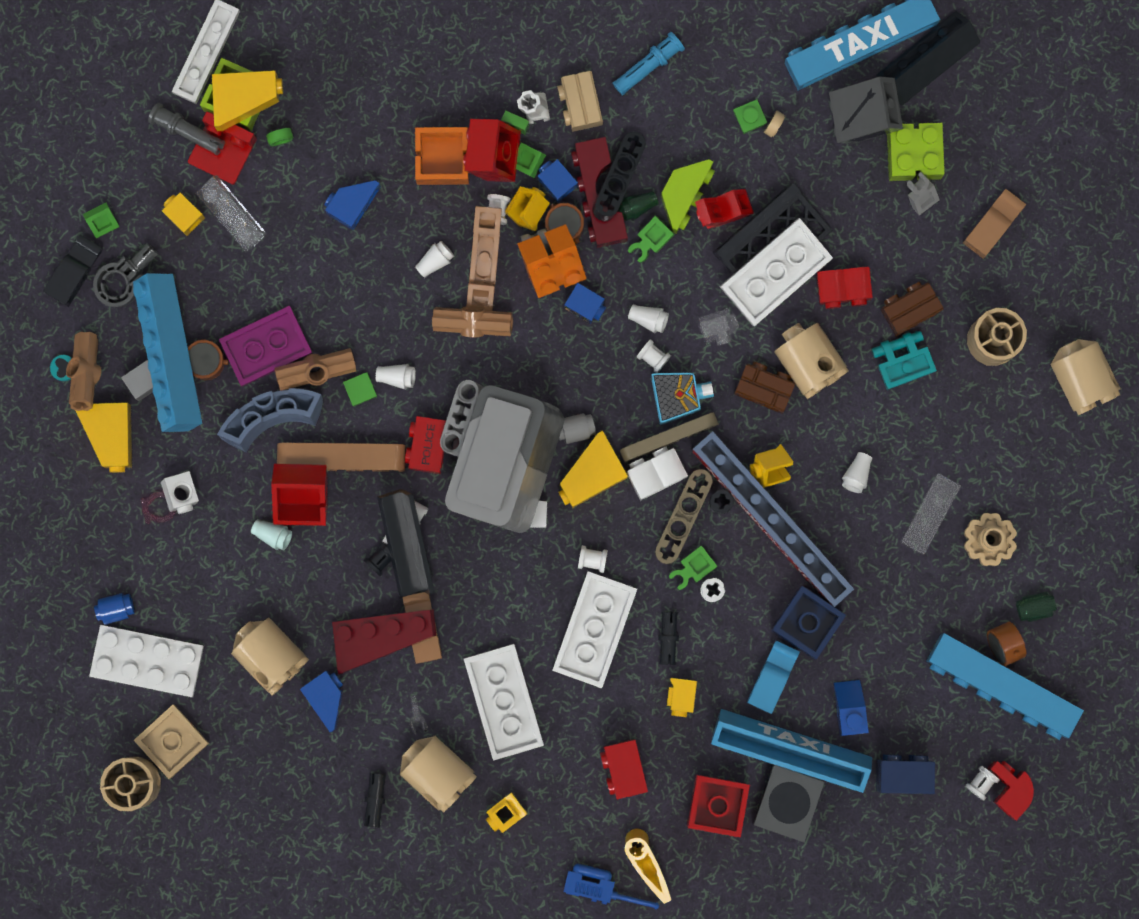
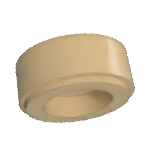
[764,110,785,137]

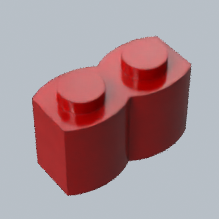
[816,267,873,309]

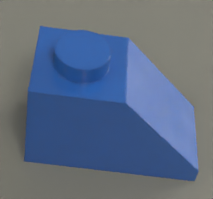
[325,180,381,230]
[300,671,343,732]
[834,680,869,736]

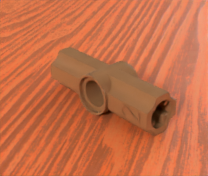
[432,306,513,337]
[66,332,101,411]
[274,348,356,391]

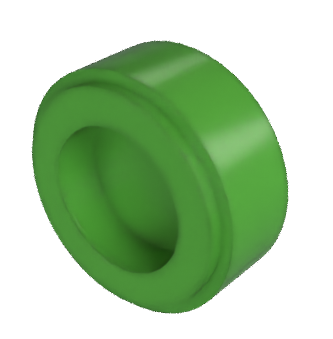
[266,128,294,146]

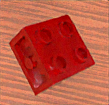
[188,111,257,185]

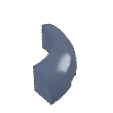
[217,388,323,452]

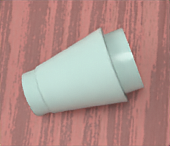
[251,519,292,550]

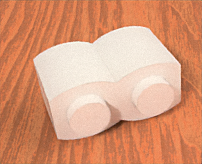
[626,447,688,501]

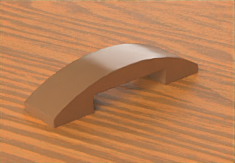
[467,205,502,311]

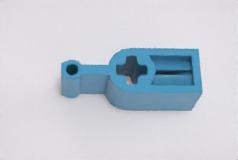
[746,641,800,714]

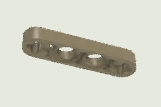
[620,412,719,462]
[655,469,712,564]

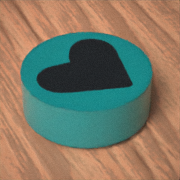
[50,355,72,382]

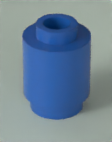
[94,593,135,625]

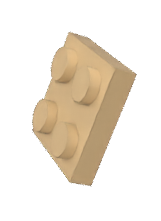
[134,704,209,779]

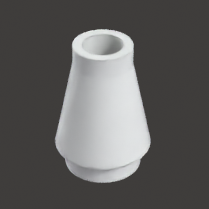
[415,241,454,278]
[628,304,669,333]
[376,364,416,390]
[842,452,872,493]

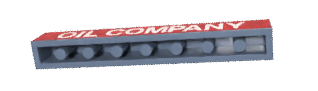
[692,431,854,607]

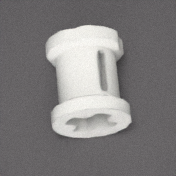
[487,194,511,225]
[637,339,671,373]
[578,545,608,573]
[701,578,725,602]
[965,766,1000,801]

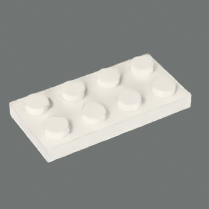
[719,218,833,326]
[552,571,637,688]
[89,625,204,697]
[464,644,544,760]

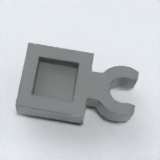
[907,172,940,215]

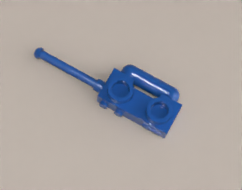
[563,864,659,910]

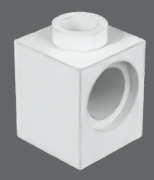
[161,471,199,514]

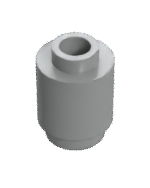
[559,413,596,444]

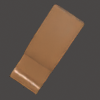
[963,189,1026,259]
[403,592,442,664]

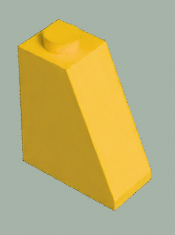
[212,71,283,131]
[75,403,132,473]
[558,431,628,508]

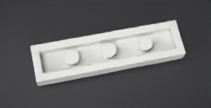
[172,0,240,104]

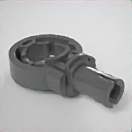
[93,243,159,308]

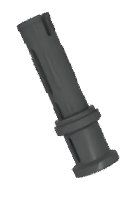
[148,102,225,155]

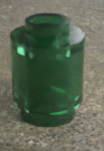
[1016,591,1057,623]

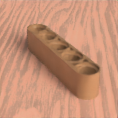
[277,443,405,472]

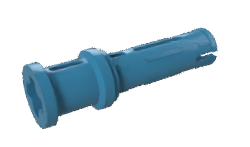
[612,32,685,96]

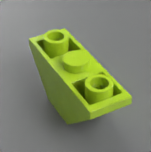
[661,159,715,234]

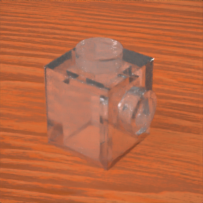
[697,308,739,346]

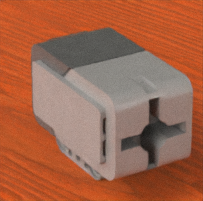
[440,380,564,533]

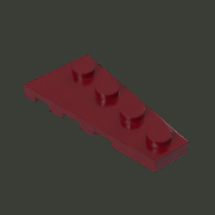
[332,609,437,674]

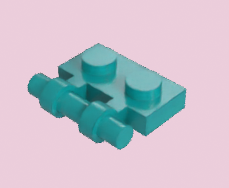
[871,331,937,390]

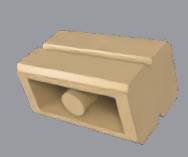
[557,71,603,132]

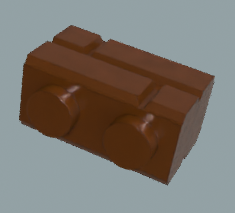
[881,281,944,337]
[734,362,795,414]

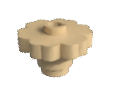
[964,513,1017,566]

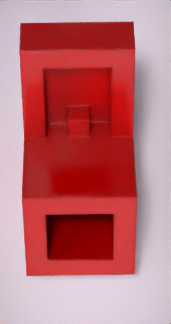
[695,189,754,229]
[987,760,1034,821]

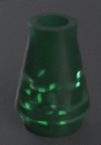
[619,191,659,221]

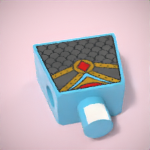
[651,373,714,425]

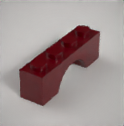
[571,137,628,248]

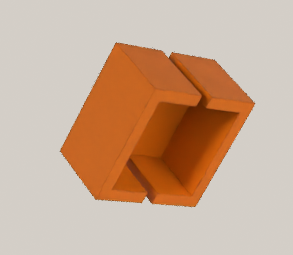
[415,127,469,185]
[517,224,587,298]

